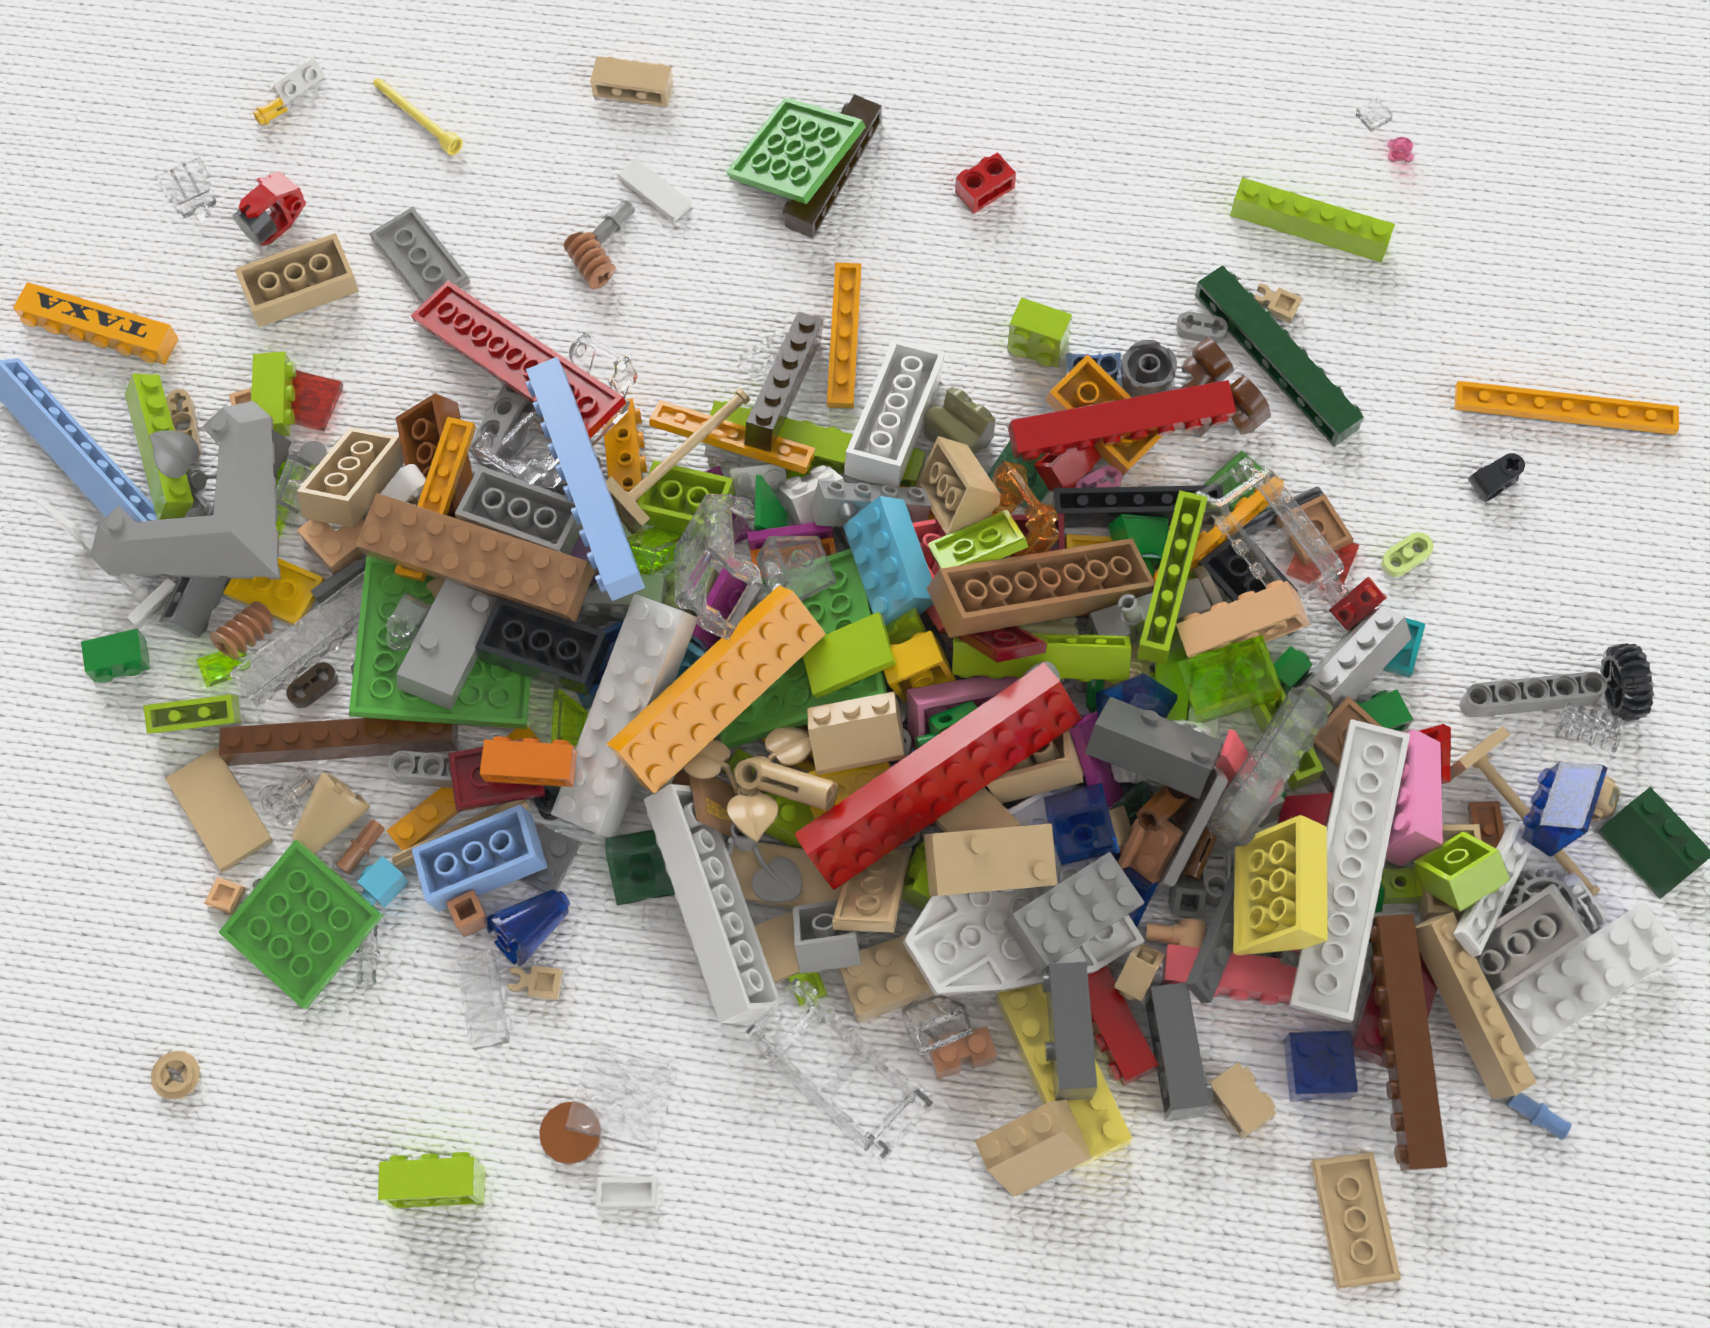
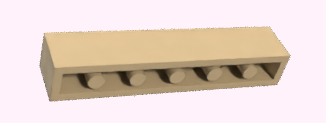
[1416,912,1537,1099]

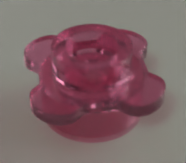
[1387,137,1414,163]

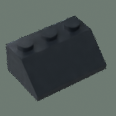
[1198,530,1298,602]

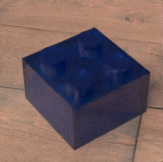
[1283,1030,1358,1101]

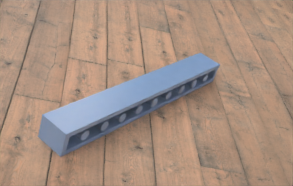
[526,357,645,601]
[0,358,157,522]

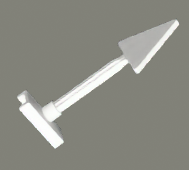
[38,499,176,631]

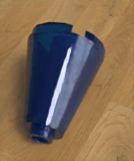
[484,889,570,967]

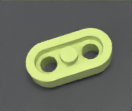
[1381,532,1434,577]

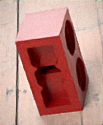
[955,152,1016,214]

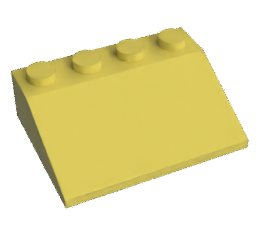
[1233,815,1328,955]

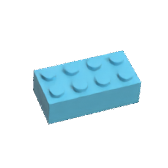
[843,496,933,626]

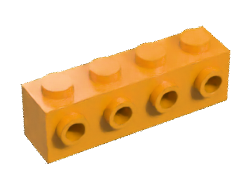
[603,398,648,503]

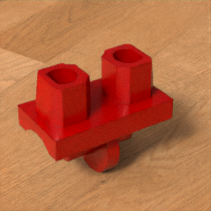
[1329,576,1388,631]

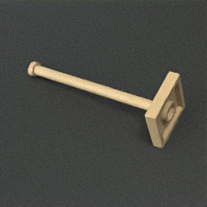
[606,388,750,533]
[1450,726,1601,896]

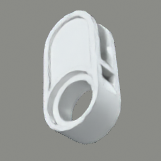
[1565,873,1606,931]

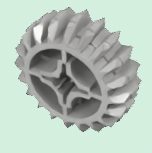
[1501,869,1586,923]

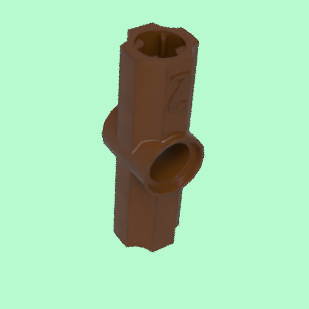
[1136,785,1190,832]

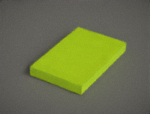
[928,510,1028,568]
[803,612,896,698]

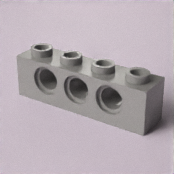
[469,384,537,469]
[810,480,932,527]

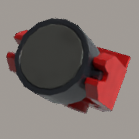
[233,171,307,246]

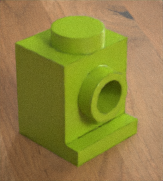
[1381,867,1423,904]

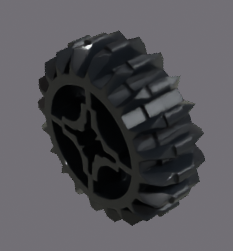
[1600,643,1655,722]

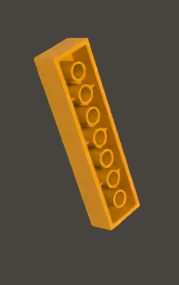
[607,586,826,794]

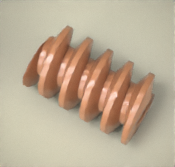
[563,232,616,290]
[210,601,273,660]

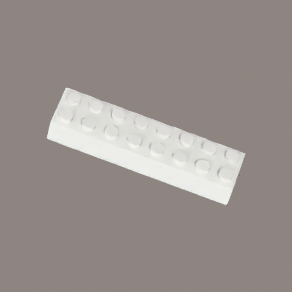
[551,594,698,838]
[644,784,783,1024]

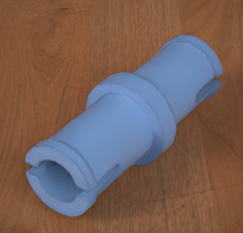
[1506,1092,1572,1140]

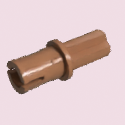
[335,820,385,875]

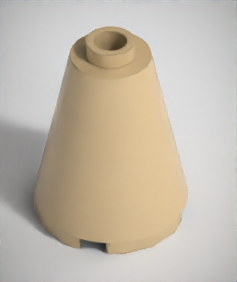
[292,772,371,854]

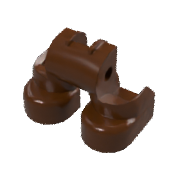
[1180,337,1271,437]

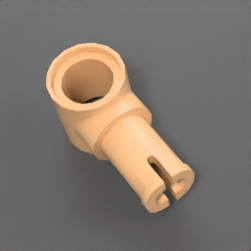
[1146,918,1207,948]

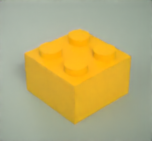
[883,630,956,704]

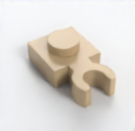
[1254,283,1303,324]
[507,965,563,1001]

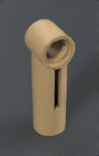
[734,756,838,811]

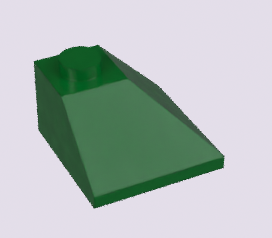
[754,475,793,531]

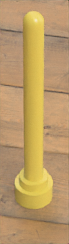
[373,78,463,155]

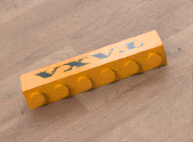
[13,282,179,365]

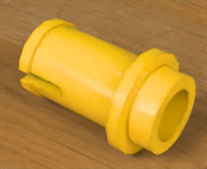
[253,97,288,126]

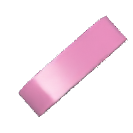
[1075,465,1122,488]

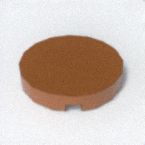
[539,1102,602,1165]

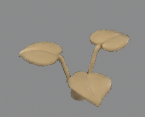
[683,727,812,842]

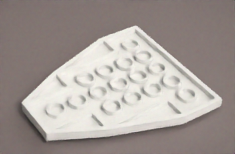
[903,791,1145,995]

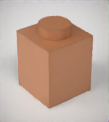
[446,890,491,938]

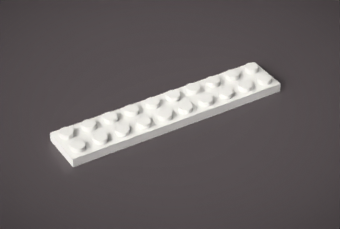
[1289,719,1410,1023]

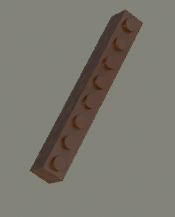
[219,718,458,766]
[1369,914,1448,1171]

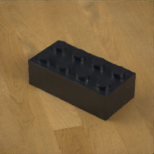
[475,597,609,696]

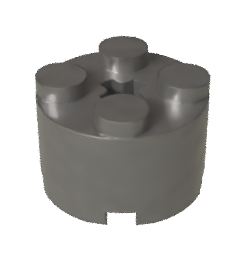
[1121,340,1177,398]

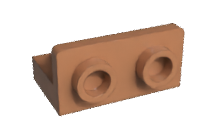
[1117,818,1184,883]

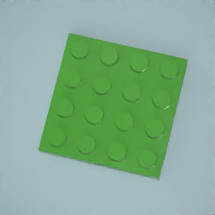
[726,97,866,204]
[218,840,384,1009]

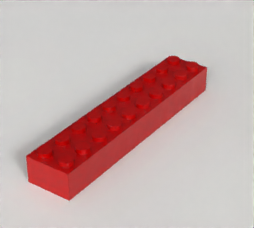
[794,663,1082,890]

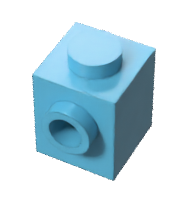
[357,856,409,908]

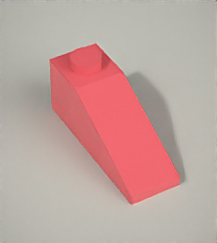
[1215,729,1256,796]

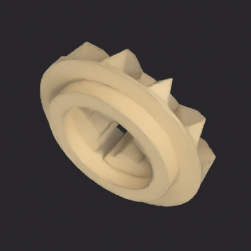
[151,1051,201,1100]

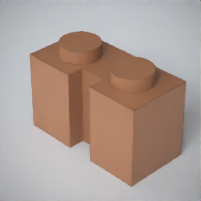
[928,1026,997,1080]

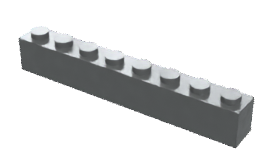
[158,429,292,638]

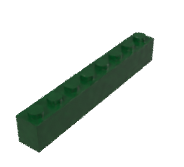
[1195,265,1364,447]

